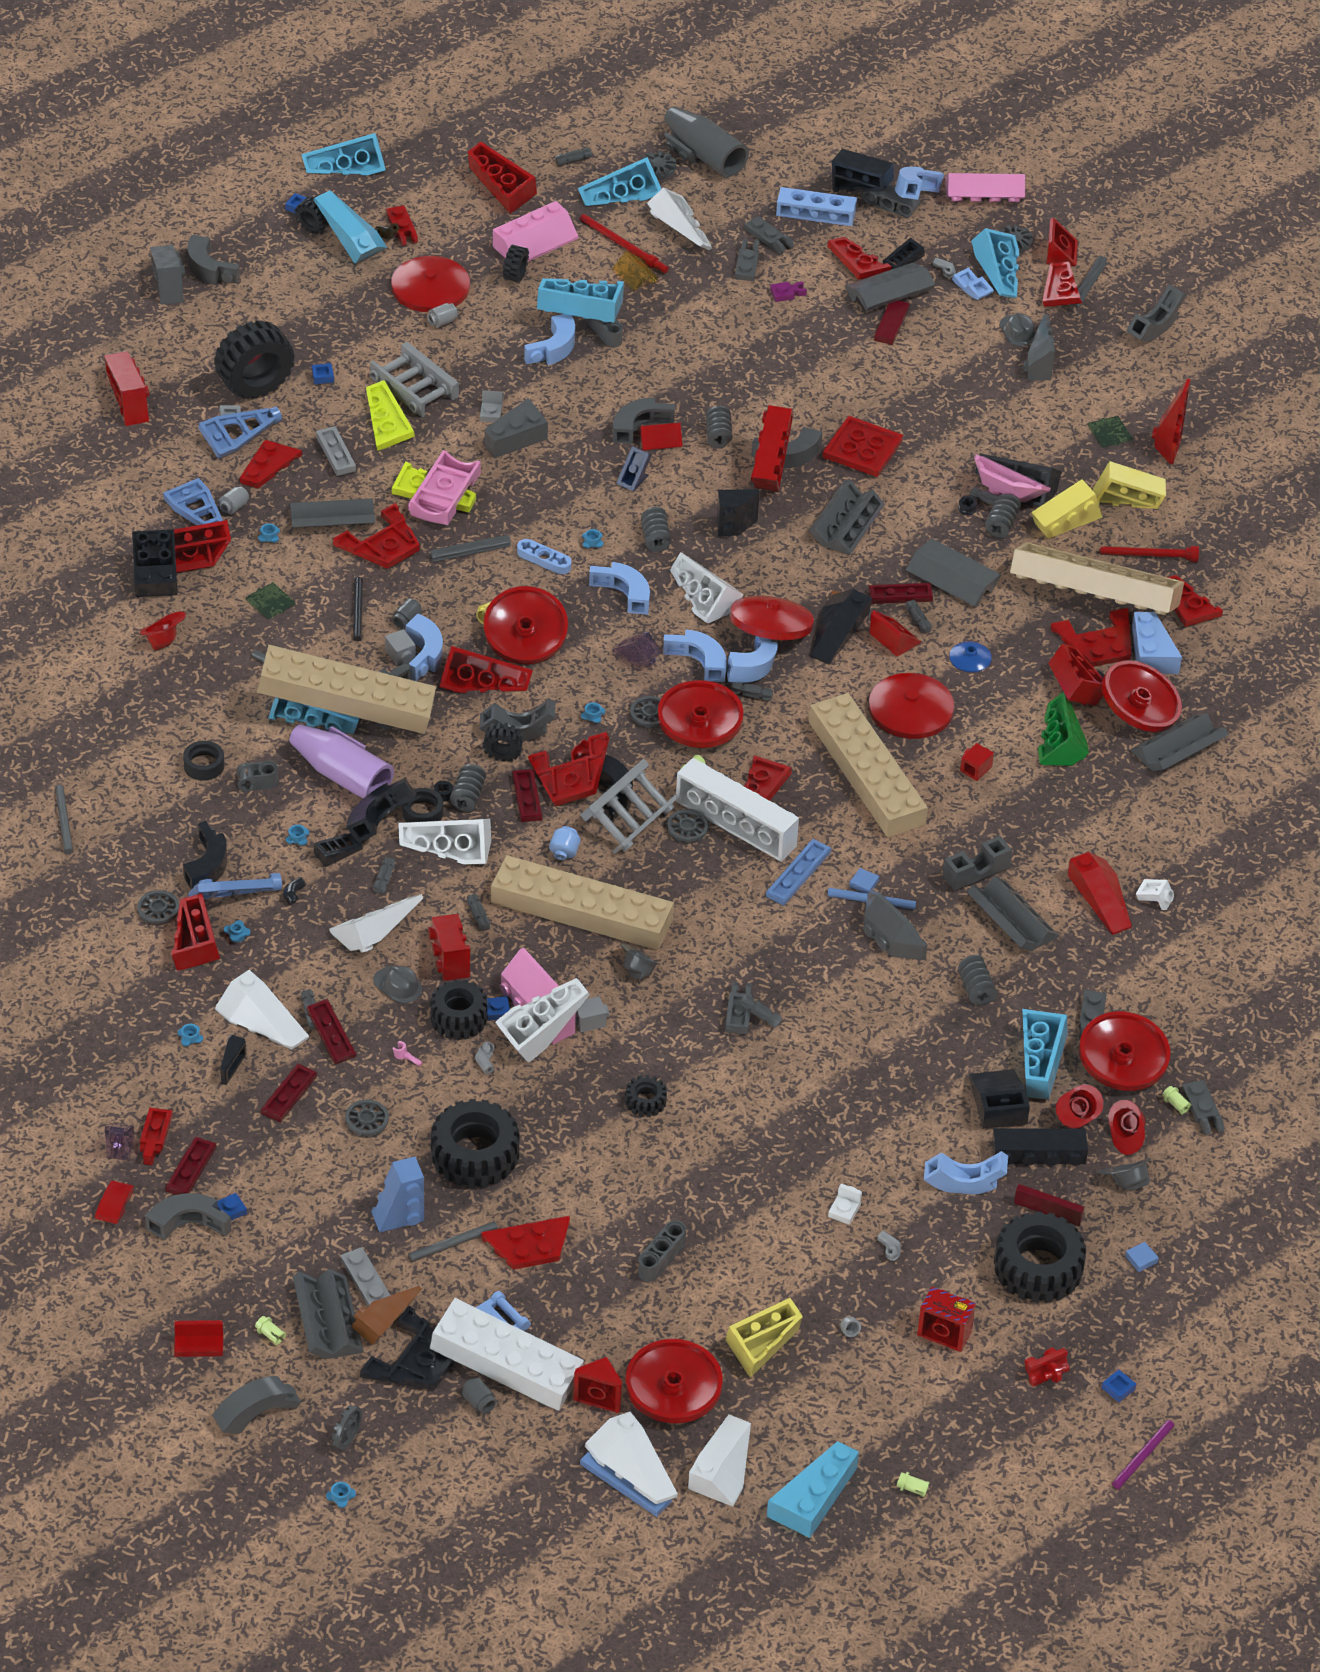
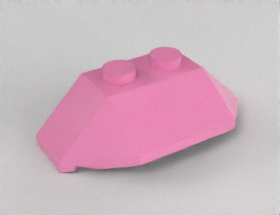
[974,454,1051,503]

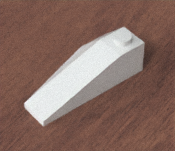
[647,187,712,250]
[670,552,744,624]
[399,819,491,864]
[329,894,423,953]
[215,970,309,1050]
[495,978,590,1063]
[585,1412,678,1504]
[688,1415,751,1507]

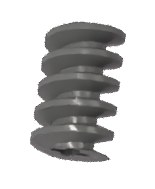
[705,406,733,449]
[985,493,1021,538]
[641,507,671,552]
[450,764,486,813]
[958,954,997,1005]

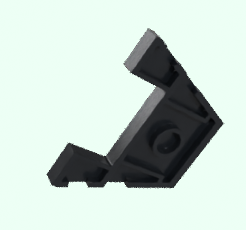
[360,1305,455,1390]

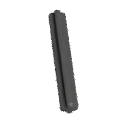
[1071,255,1107,308]
[430,535,511,562]

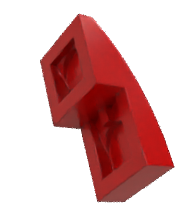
[95,1180,134,1224]

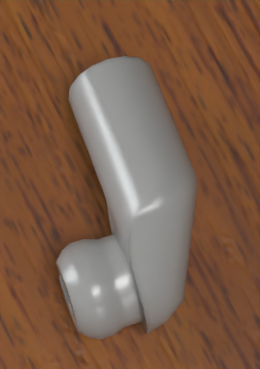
[933,258,956,278]
[475,1041,494,1074]
[877,1230,901,1261]

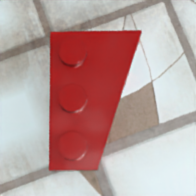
[827,237,892,280]
[1042,262,1082,307]
[239,440,302,488]
[1167,575,1223,627]
[744,755,792,801]

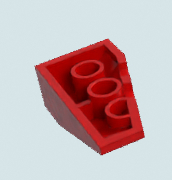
[1152,379,1191,464]

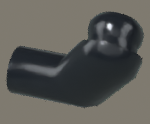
[283,877,306,905]

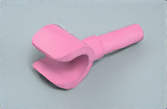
[393,1041,423,1067]

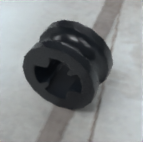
[958,496,977,515]
[434,781,453,801]

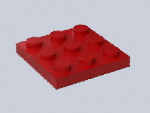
[822,415,903,477]

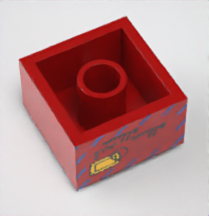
[917,1286,976,1352]

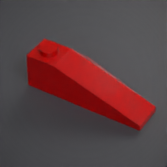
[439,645,533,693]
[1067,852,1132,935]

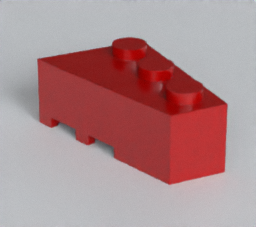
[1048,644,1103,706]
[171,893,220,971]
[428,914,470,981]

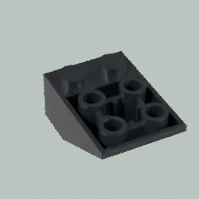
[132,529,178,597]
[969,1069,1030,1129]

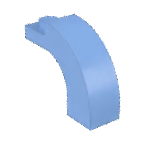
[895,167,944,199]
[524,314,575,365]
[589,562,650,615]
[406,614,443,681]
[663,630,726,682]
[726,636,777,683]
[924,1151,1008,1195]

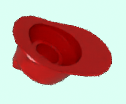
[140,611,186,650]
[1056,1084,1103,1129]
[1108,1100,1146,1155]

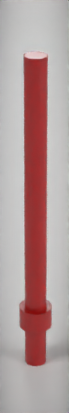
[580,214,669,273]

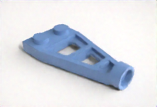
[198,406,282,459]
[163,478,223,525]
[188,873,282,899]

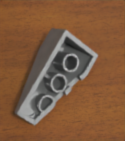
[1023,313,1055,380]

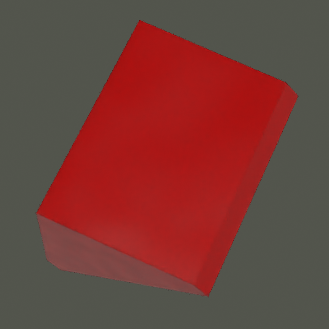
[1046,217,1078,267]
[869,610,922,657]
[573,1356,622,1413]

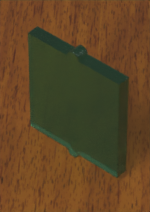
[1088,416,1133,448]
[245,582,295,619]

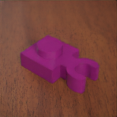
[770,281,807,302]

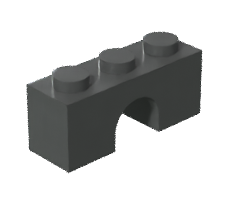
[943,836,1012,891]

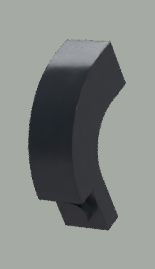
[599,755,633,820]
[346,778,417,843]
[183,821,227,890]

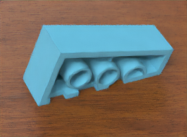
[537,278,624,323]
[268,697,360,734]
[1022,1009,1068,1100]
[767,1441,859,1538]

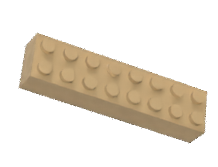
[1010,542,1184,615]
[257,645,436,734]
[809,693,928,837]
[491,855,674,951]

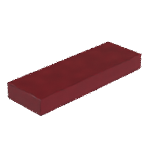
[874,300,910,345]
[868,583,933,604]
[512,769,542,822]
[306,998,356,1065]
[261,1063,317,1123]
[165,1136,217,1195]
[1014,1184,1085,1226]

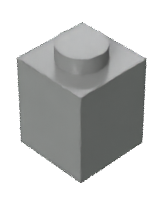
[385,629,416,666]
[575,996,609,1033]

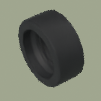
[183,741,225,781]
[402,788,443,823]

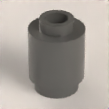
[392,599,422,629]
[462,1378,497,1414]

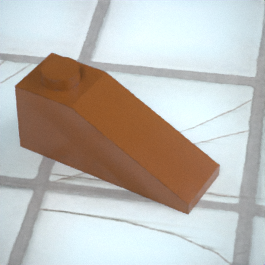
[351,1286,422,1345]

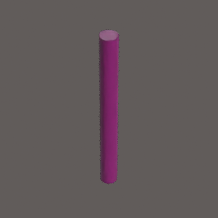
[1112,1420,1175,1489]

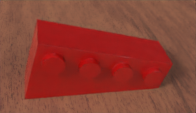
[467,141,537,214]
[104,351,149,426]
[751,405,794,492]

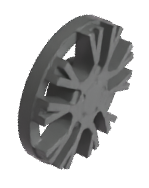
[642,151,676,179]
[999,225,1033,253]
[630,696,661,729]
[667,809,708,844]
[137,890,179,926]
[345,1099,389,1138]
[332,1405,362,1450]

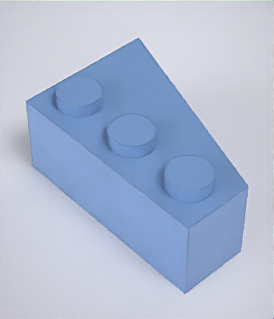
[371,1157,424,1232]

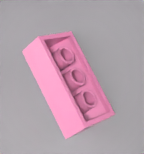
[945,173,1025,202]
[493,201,578,262]
[500,948,576,1045]

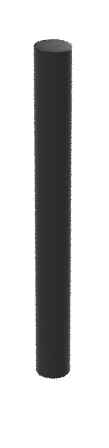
[353,577,363,641]

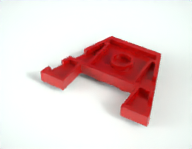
[333,503,420,569]
[1050,608,1131,667]
[528,732,609,806]

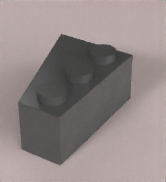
[150,245,185,305]
[484,398,548,458]

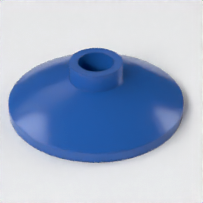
[949,641,992,672]

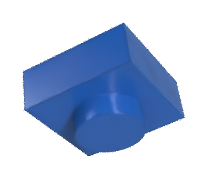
[285,193,307,213]
[311,363,334,384]
[487,996,510,1021]
[217,1193,247,1221]
[1101,1370,1136,1402]

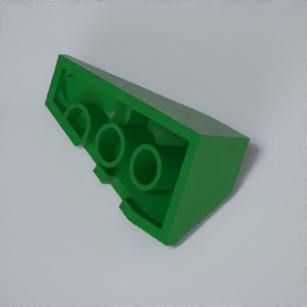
[1038,691,1089,765]

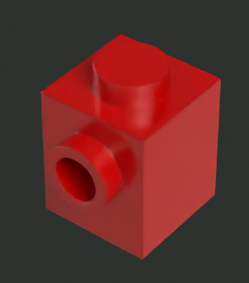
[960,743,994,781]

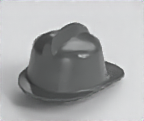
[1000,313,1036,346]
[620,943,661,980]
[373,966,422,1003]
[1097,1158,1151,1190]

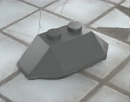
[863,890,928,960]

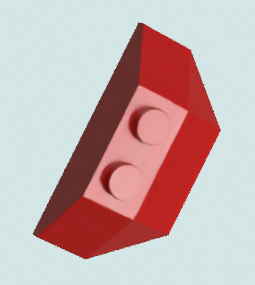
[174,520,231,573]

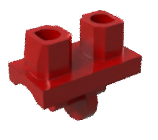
[1024,1347,1070,1387]

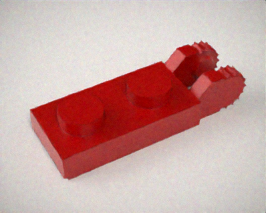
[386,205,418,246]

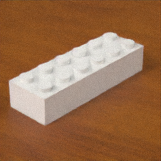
[676,758,799,862]
[430,1298,584,1411]

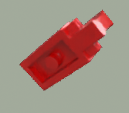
[140,1107,173,1165]

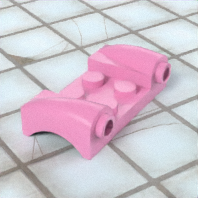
[408,450,481,525]

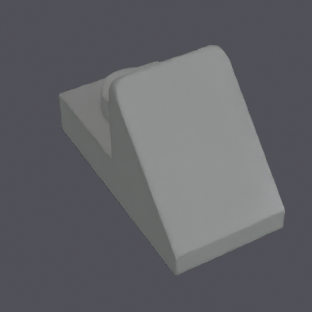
[480,390,504,422]

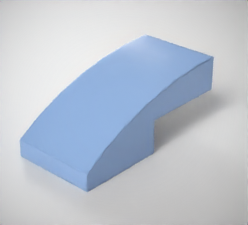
[952,268,994,300]

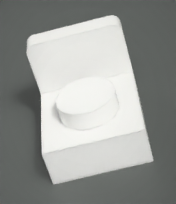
[1136,879,1174,910]
[828,1184,862,1225]

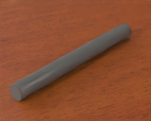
[55,785,73,854]
[408,1221,498,1262]

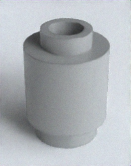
[427,303,458,328]
[219,487,249,515]

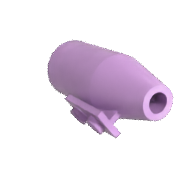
[289,724,394,799]

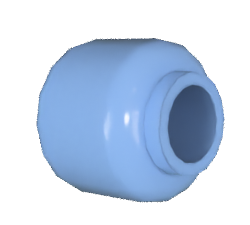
[549,826,581,861]

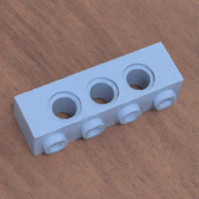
[776,187,857,226]

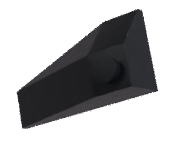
[975,453,1062,507]
[811,589,872,665]

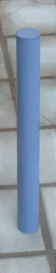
[827,888,916,910]

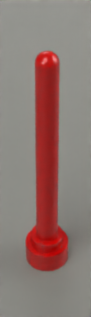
[1099,546,1199,562]

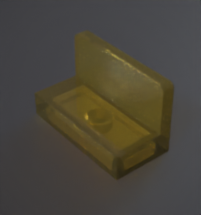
[613,250,659,291]

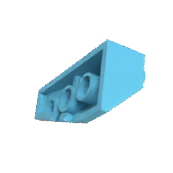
[301,133,386,176]
[578,157,661,206]
[313,191,387,263]
[971,228,1019,298]

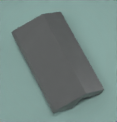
[845,263,935,311]
[809,478,885,555]
[290,498,376,528]
[906,538,1001,607]
[1131,713,1228,771]
[967,876,1060,951]
[293,1269,364,1359]

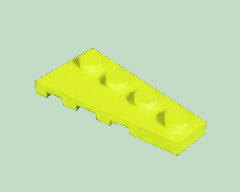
[366,380,415,450]
[392,461,476,513]

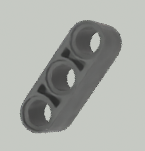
[862,185,920,218]
[584,318,623,348]
[638,1221,686,1282]

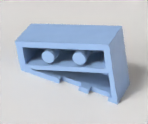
[1132,612,1182,674]

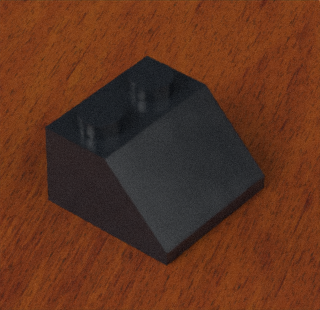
[716,489,759,537]

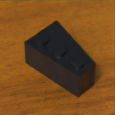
[831,149,894,192]

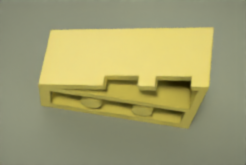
[1093,461,1166,509]
[1031,479,1102,539]
[726,1298,803,1378]

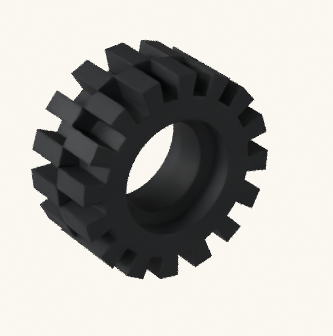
[294,196,329,234]
[502,244,529,283]
[482,722,524,762]
[625,1074,667,1117]

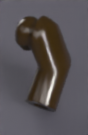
[375,223,399,239]

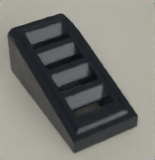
[883,237,925,269]
[313,833,363,867]
[220,1034,247,1085]

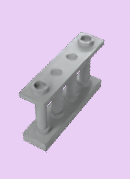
[370,342,459,418]
[580,759,678,854]

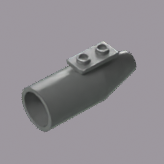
[664,106,749,178]

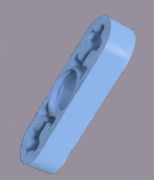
[517,539,571,574]

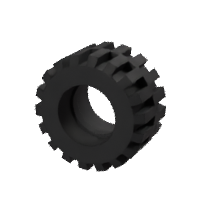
[430,979,488,1040]

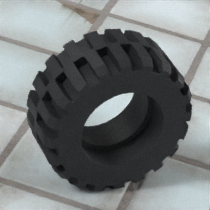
[214,320,295,399]
[431,1099,520,1188]
[994,1212,1087,1303]

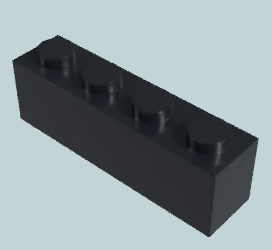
[992,1128,1088,1166]

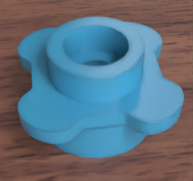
[258,523,280,543]
[582,529,603,548]
[581,702,605,723]
[286,825,310,846]
[224,920,250,942]
[178,1024,203,1046]
[326,1482,356,1508]

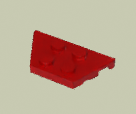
[481,1216,570,1270]

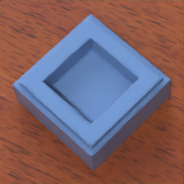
[849,868,879,894]
[1125,1242,1159,1272]

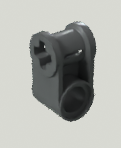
[237,761,279,792]

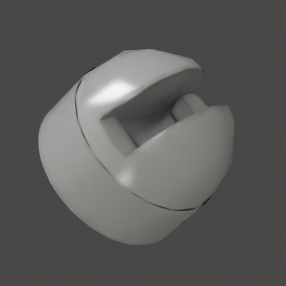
[840,1316,861,1337]

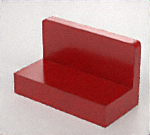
[638,422,683,450]
[174,1320,224,1357]

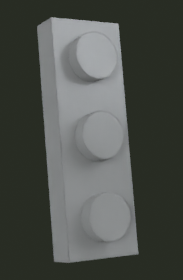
[316,426,356,476]
[341,1247,391,1306]

